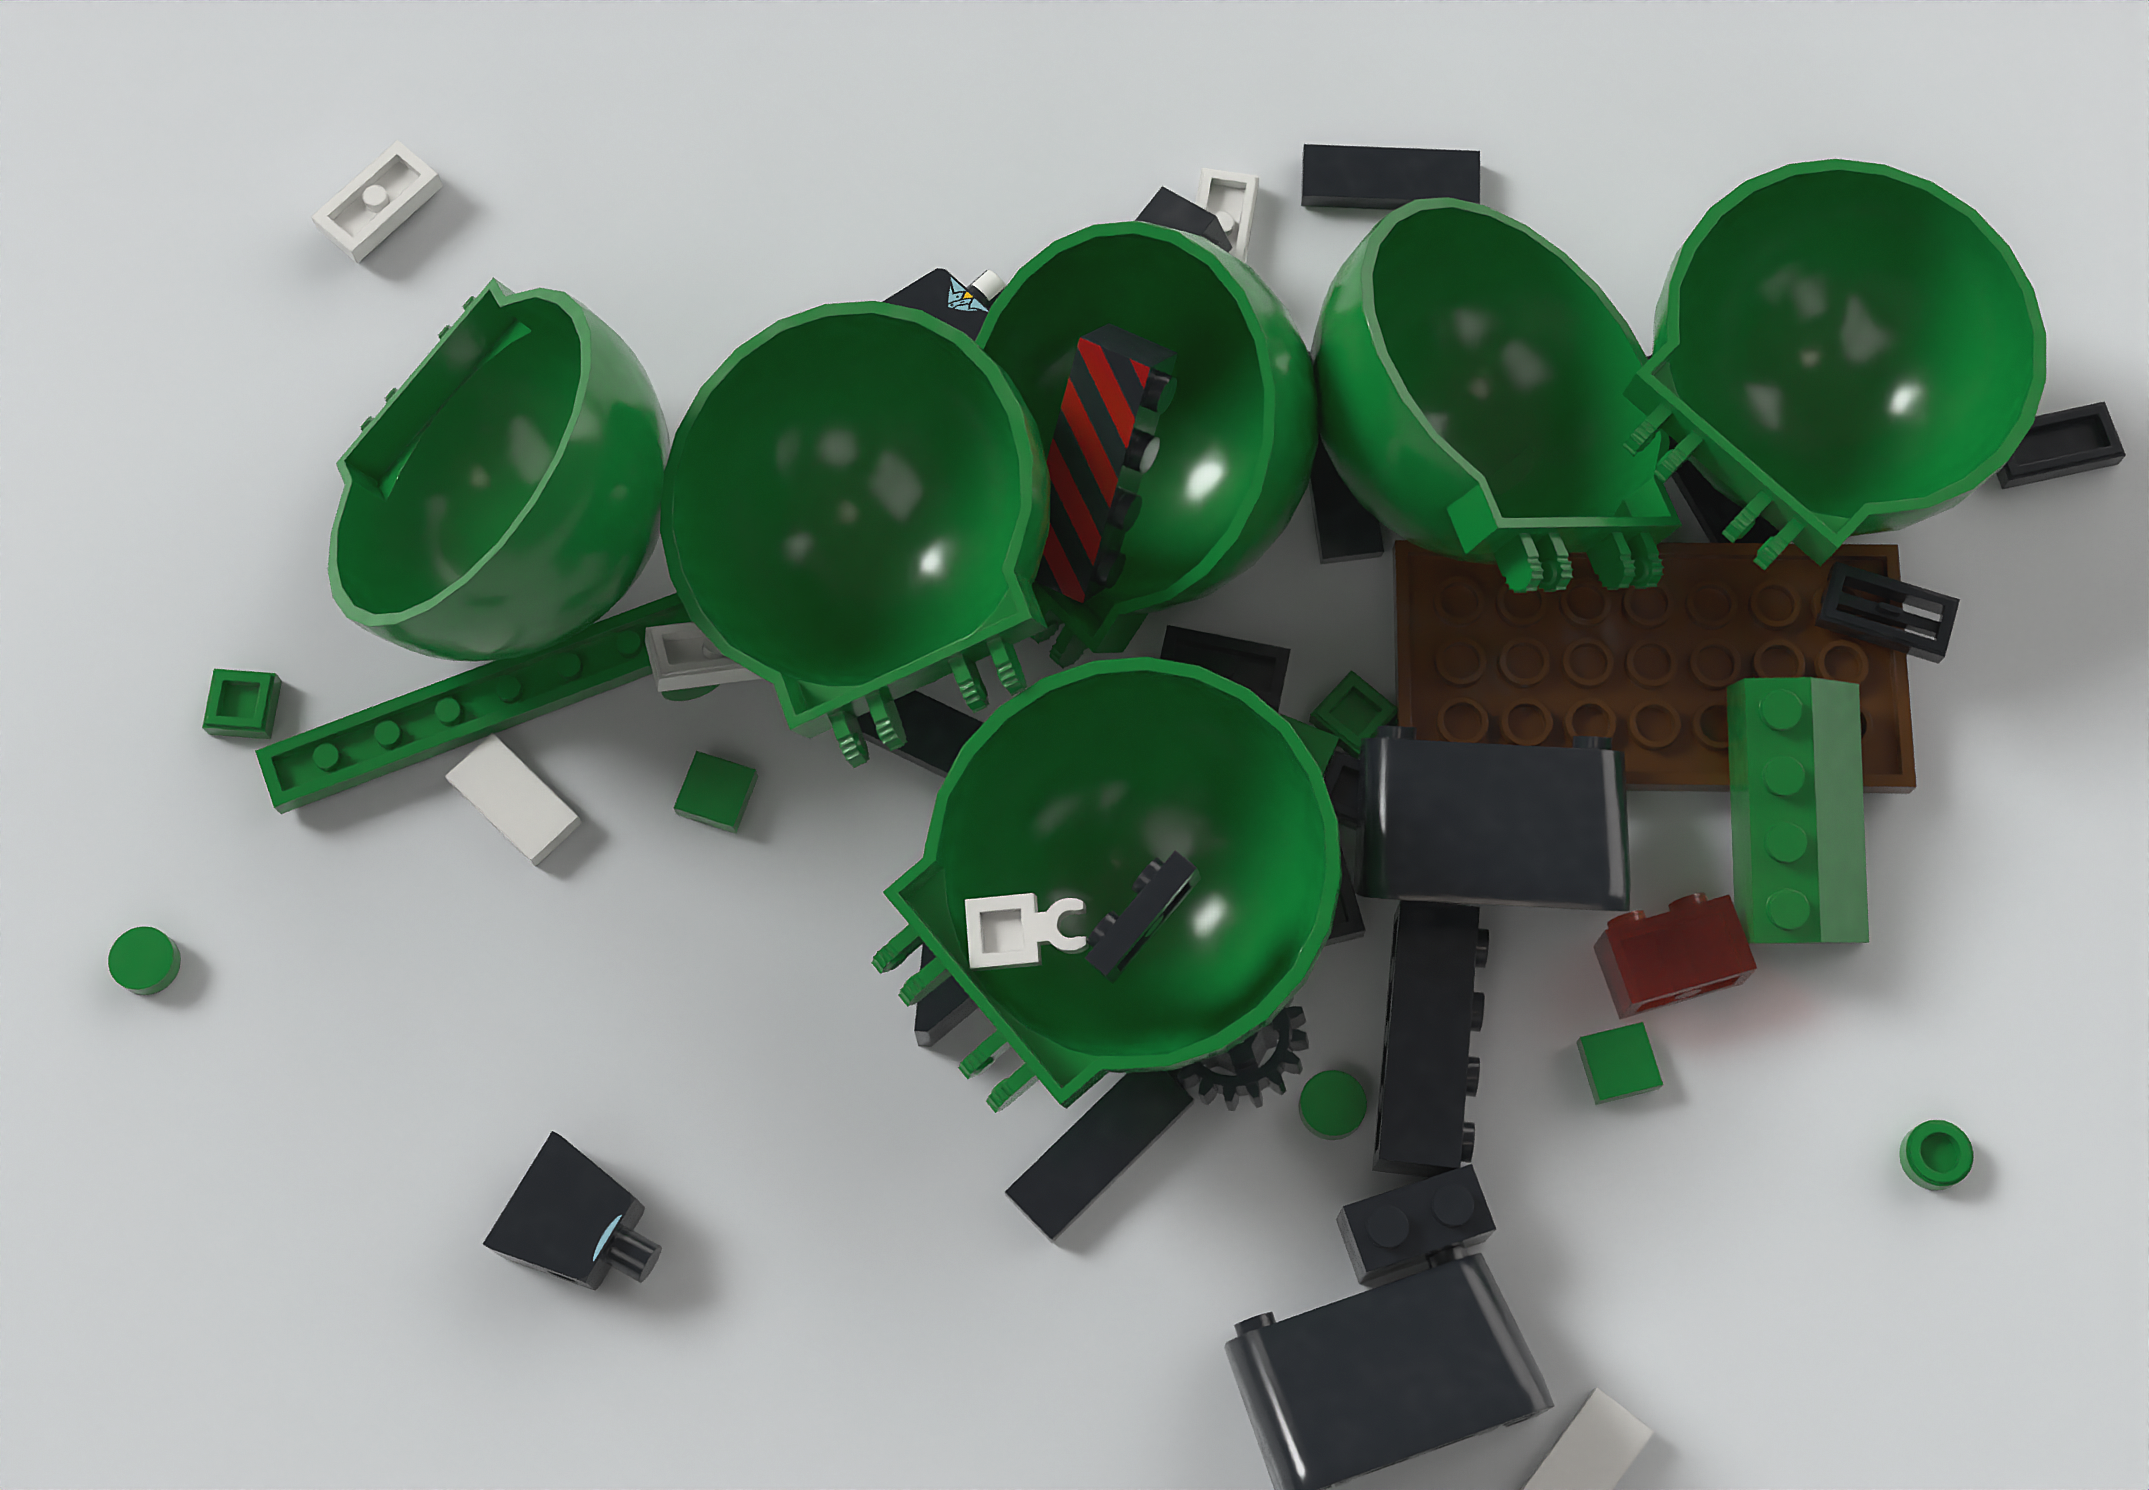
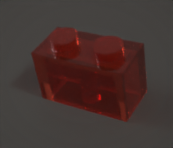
[1593,892,1757,1020]

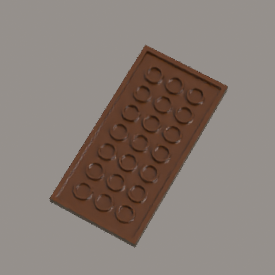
[1392,540,1917,794]

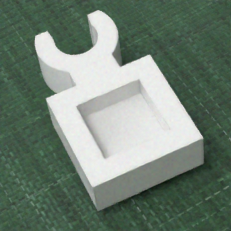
[965,893,1089,971]

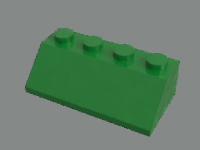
[1727,677,1869,945]

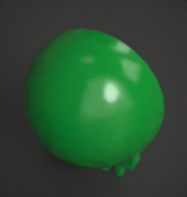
[1622,159,2046,570]
[1310,197,1682,593]
[975,221,1319,669]
[327,277,671,662]
[660,301,1051,769]
[871,657,1342,1113]

